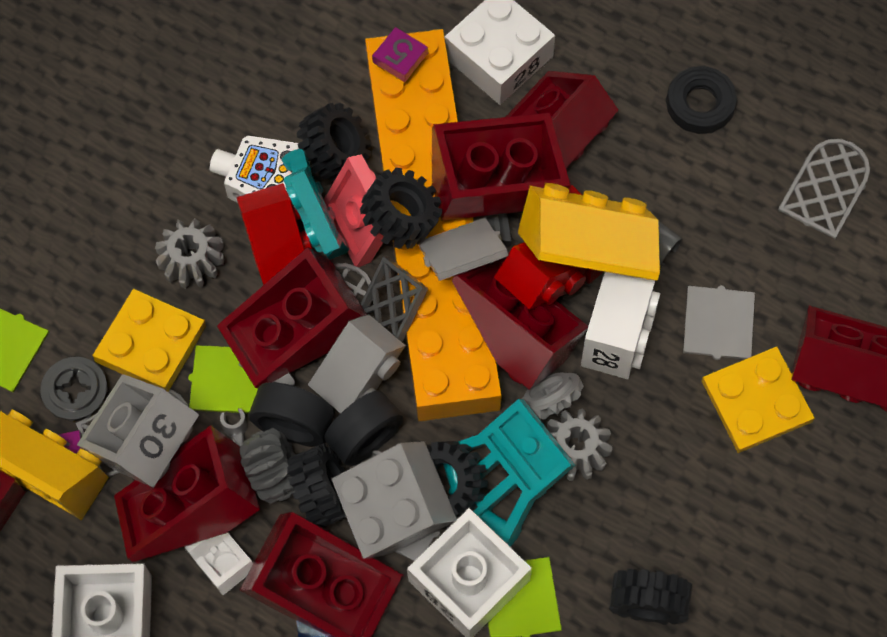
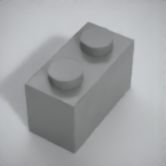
[308,314,406,414]

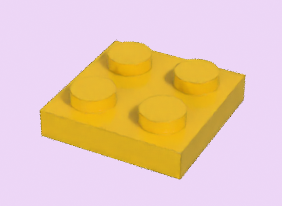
[92,289,206,392]
[701,346,815,453]

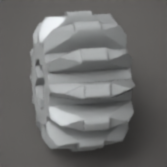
[155,218,225,289]
[547,408,612,481]

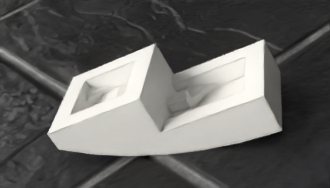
[184,532,253,595]

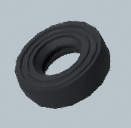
[666,66,737,134]

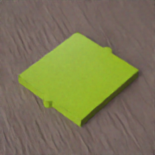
[0,309,49,393]
[188,345,258,413]
[488,557,562,637]

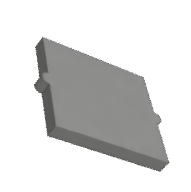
[419,218,508,281]
[683,285,755,360]

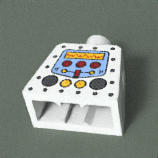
[210,136,310,203]

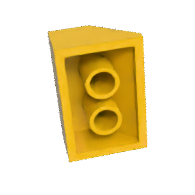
[517,183,660,281]
[0,409,109,521]

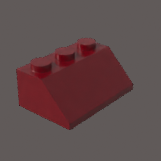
[506,71,619,168]
[432,113,571,221]
[791,305,887,412]

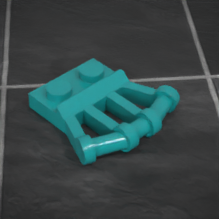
[282,149,349,260]
[443,399,576,547]

